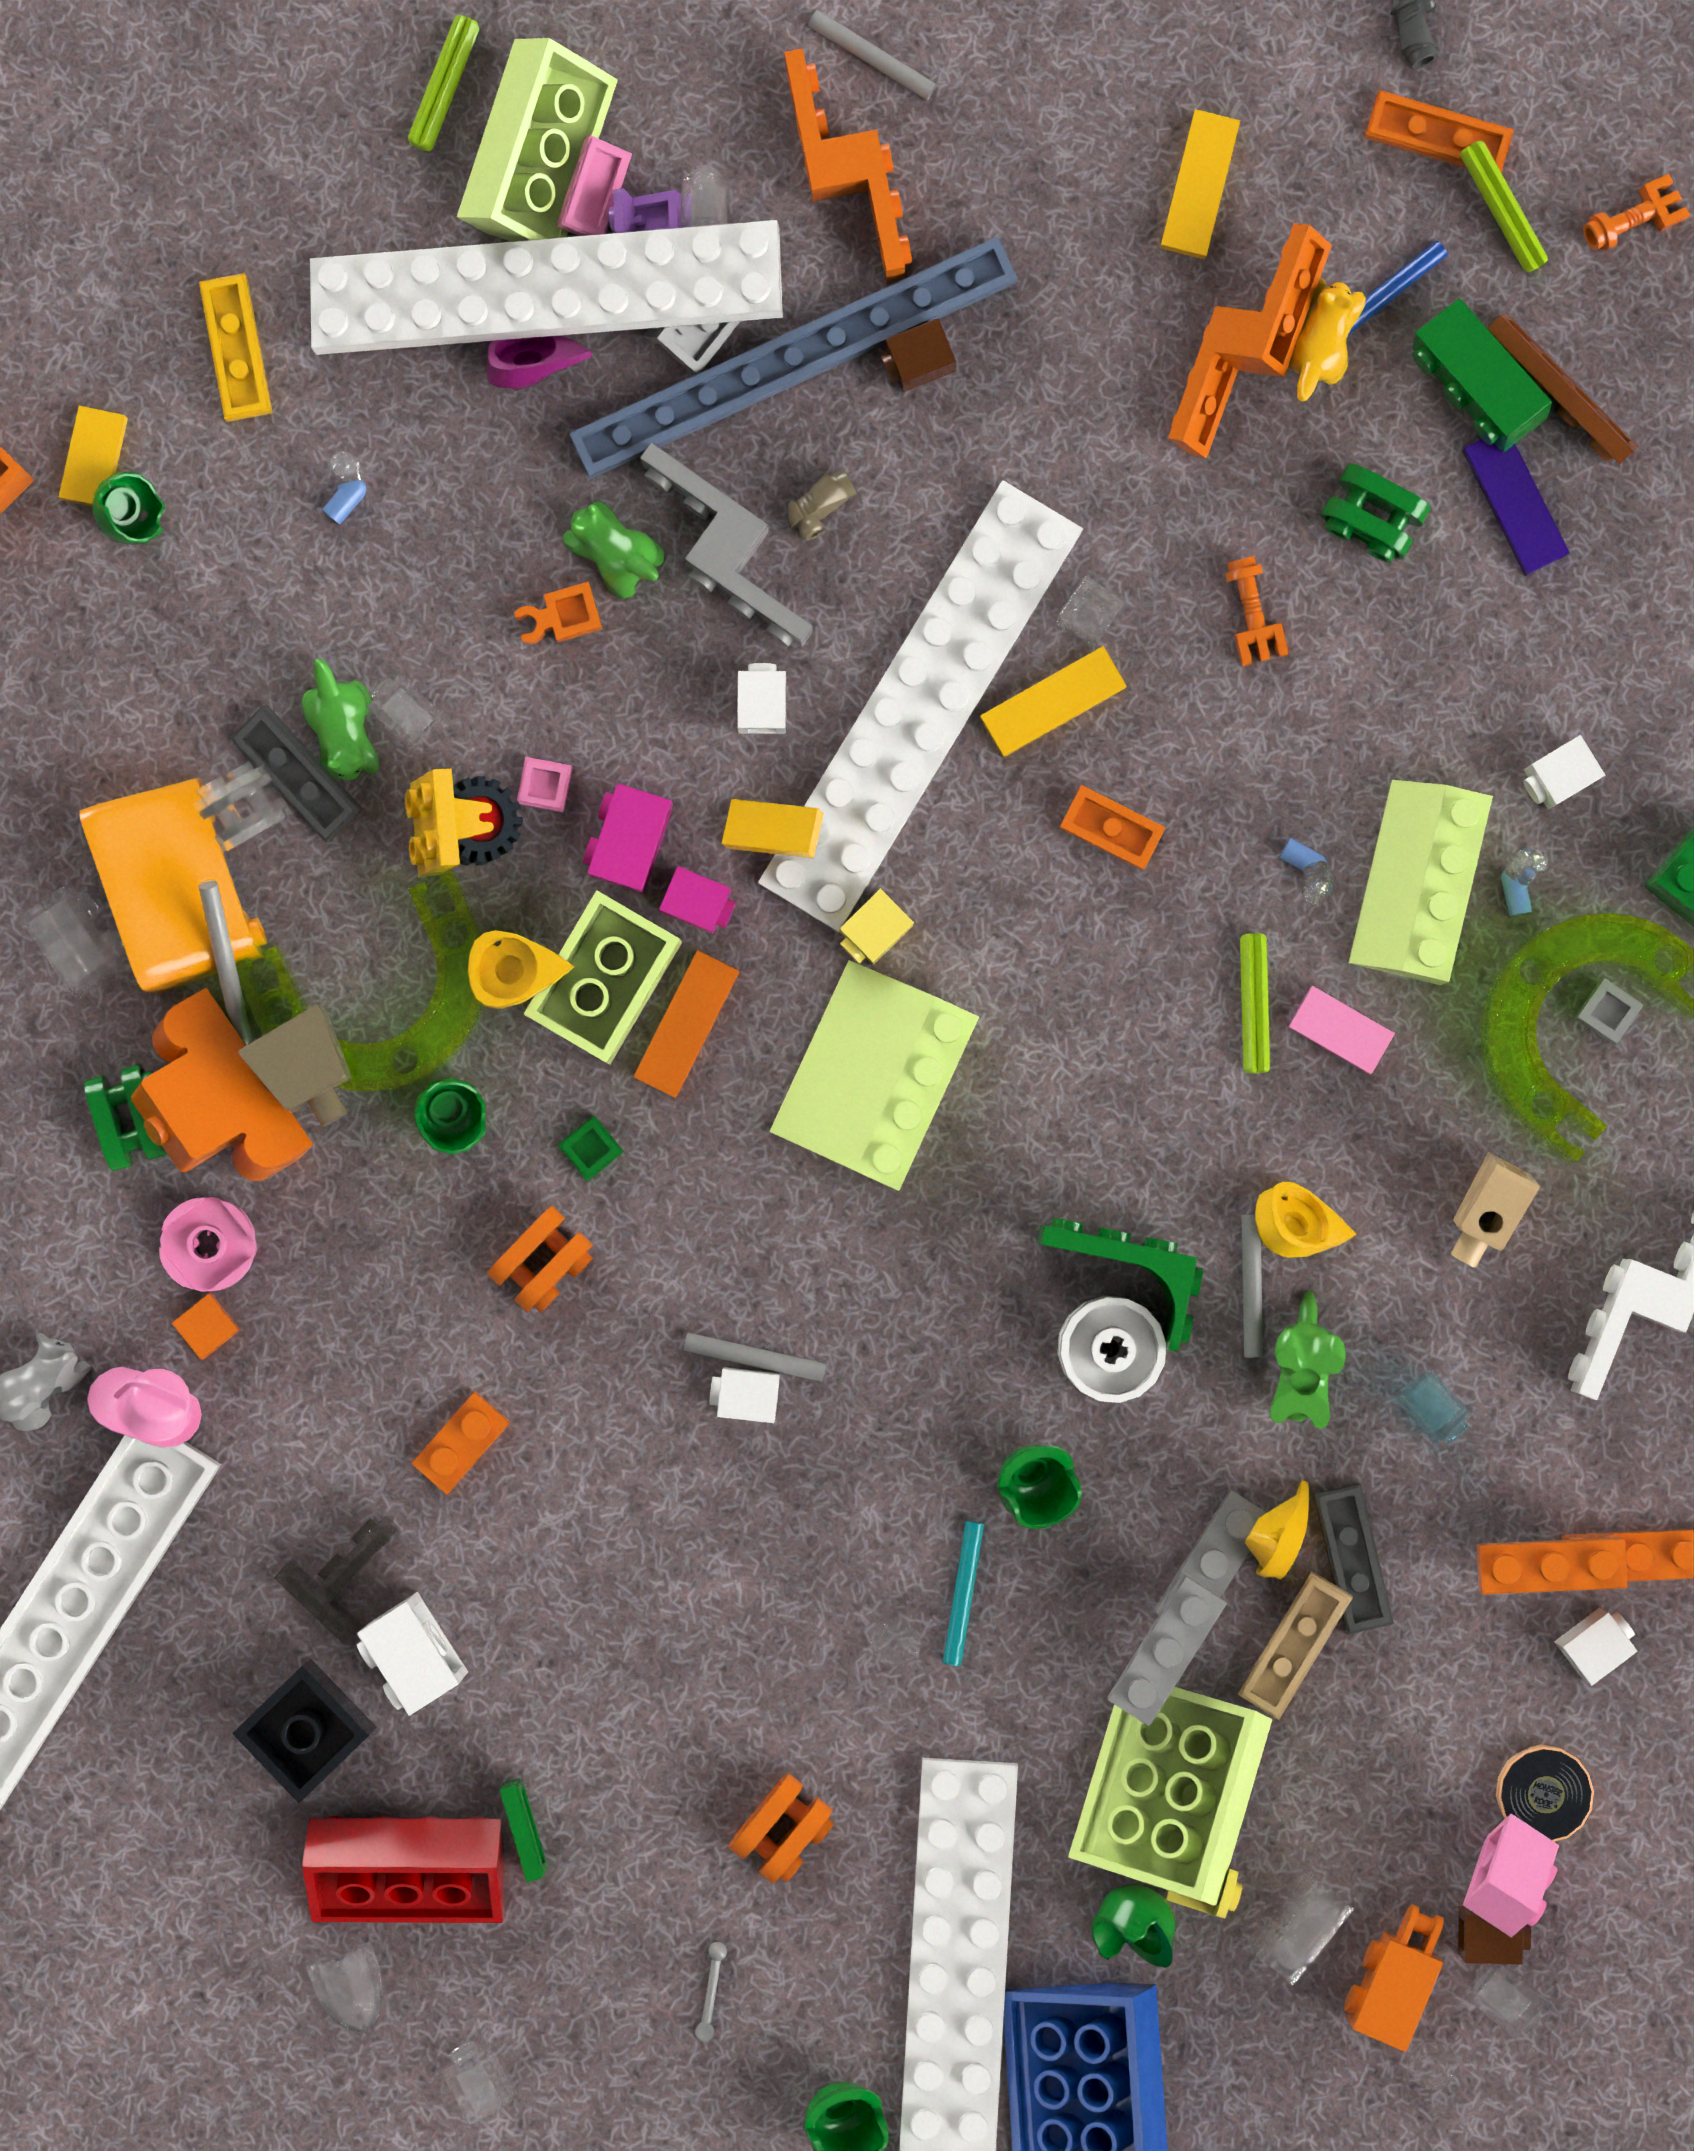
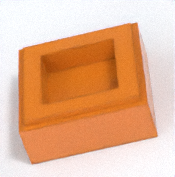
[172,1293,241,1360]

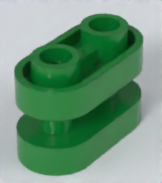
[1320,464,1431,563]
[84,1064,168,1172]

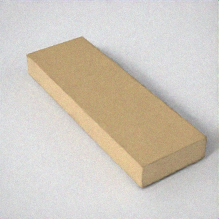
[1238,1571,1353,1720]

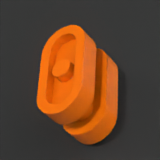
[486,1205,594,1313]
[728,1772,834,1884]

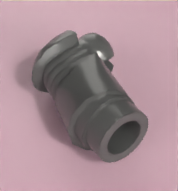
[1390,0,1438,69]

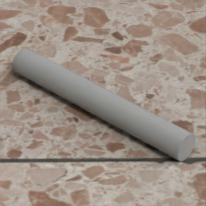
[808,10,937,100]
[1241,1214,1263,1358]
[683,1332,826,1382]

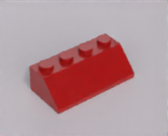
[302,1816,504,1923]

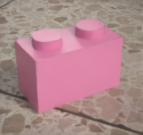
[1463,1814,1559,1938]

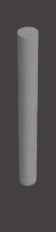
[198,880,253,1046]

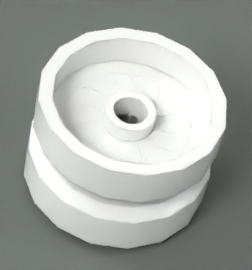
[1057,1296,1166,1403]

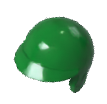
[996,1445,1082,1529]
[1091,1884,1176,1968]
[803,2082,889,2151]

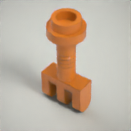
[1583,174,1691,251]
[1225,556,1288,667]

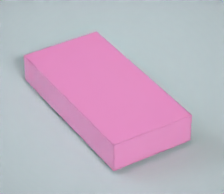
[556,135,632,236]
[1287,986,1395,1075]

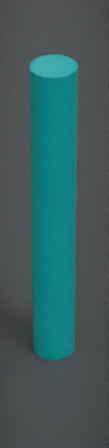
[943,1521,984,1666]

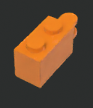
[1344,1904,1444,2052]

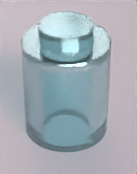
[1395,1369,1470,1445]

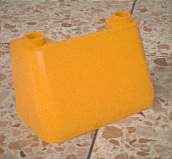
[79,777,267,995]

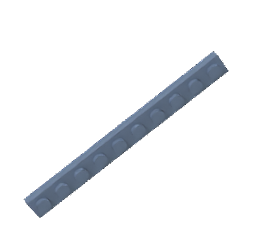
[569,236,1018,480]

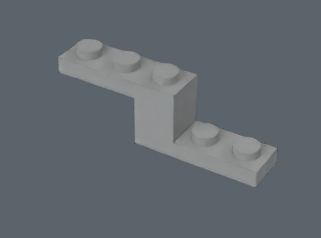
[641,442,813,648]
[1107,1489,1267,1727]

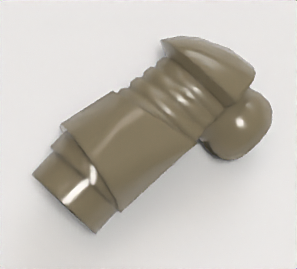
[787,469,857,541]

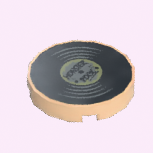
[1496,1744,1594,1842]

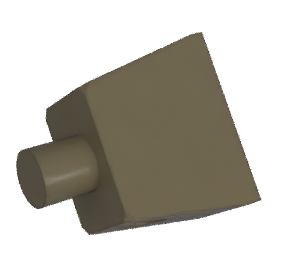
[238,1004,352,1127]

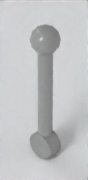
[695,1942,727,2042]

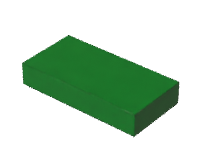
[499,1778,548,1883]

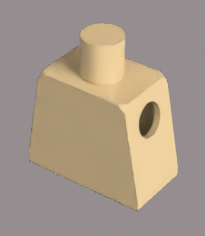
[1450,1152,1540,1268]

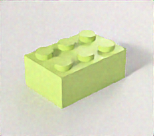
[524,890,682,1065]

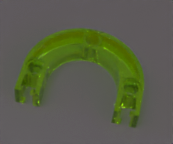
[236,870,484,1093]
[1481,913,1694,1163]

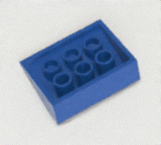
[1003,1982,1168,2151]

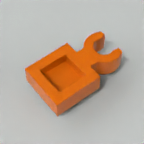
[514,581,603,645]

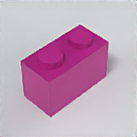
[583,783,674,895]

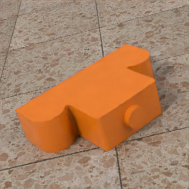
[131,987,314,1181]

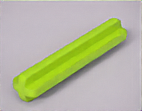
[408,15,479,152]
[1460,140,1548,272]
[1240,933,1270,1074]

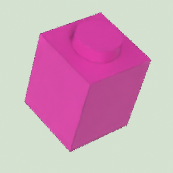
[659,866,736,935]

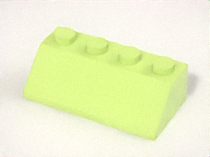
[457,38,618,242]
[1348,780,1493,985]

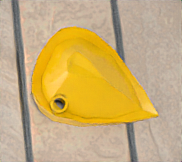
[467,930,575,1009]
[1255,1182,1357,1258]
[1244,1480,1309,1580]

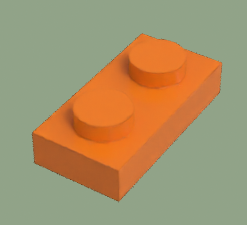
[1059,785,1166,871]
[411,1391,511,1495]

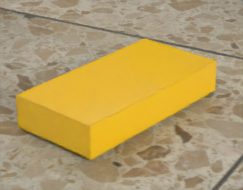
[58,406,128,506]
[721,799,824,859]

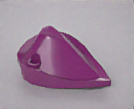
[486,335,592,391]

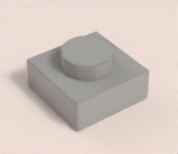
[1574,978,1644,1045]

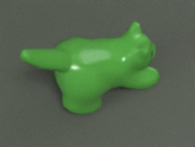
[563,501,665,599]
[301,658,379,781]
[1269,1291,1346,1429]

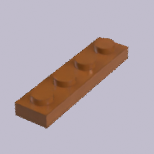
[1487,312,1638,464]

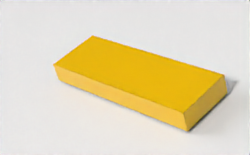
[1160,109,1241,260]
[199,273,273,422]
[980,646,1127,758]

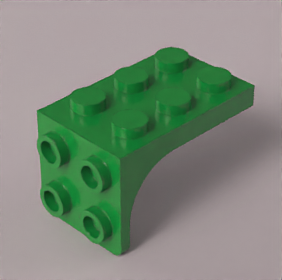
[1037,1218,1203,1352]

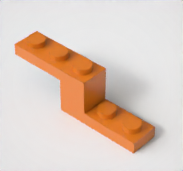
[784,48,912,282]
[1168,223,1332,459]
[1476,1529,1694,1595]

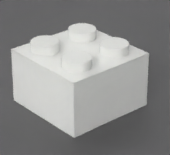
[357,1592,468,1716]

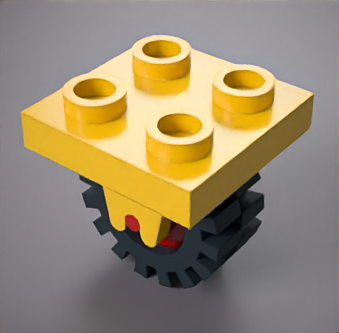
[405,768,523,877]

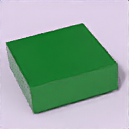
[557,1115,625,1182]

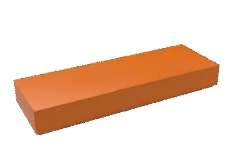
[1364,90,1514,173]
[633,950,740,1098]

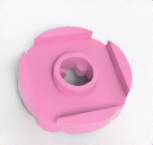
[159,1197,257,1292]

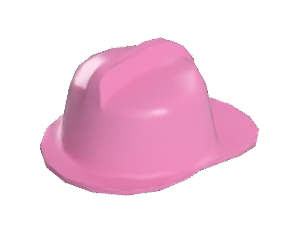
[87,1367,202,1448]

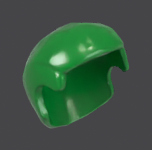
[92,472,165,545]
[414,1077,486,1155]

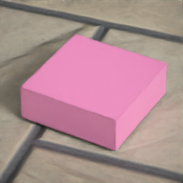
[517,757,573,813]

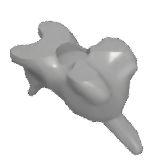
[0,1333,92,1431]

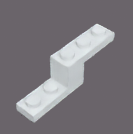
[1568,1211,1694,1400]

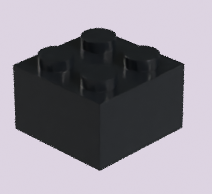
[232,1659,377,1803]

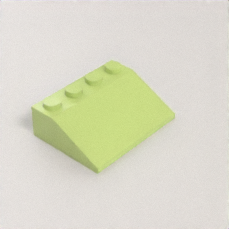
[769,960,979,1191]
[1068,1687,1272,1907]

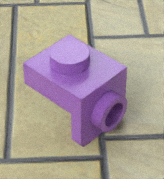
[609,188,684,233]

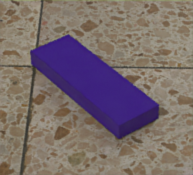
[1462,439,1570,576]

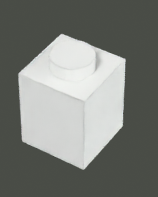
[738,663,786,734]
[1523,735,1605,810]
[709,1367,780,1423]
[1554,1607,1638,1686]

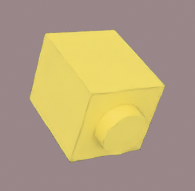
[840,888,914,965]

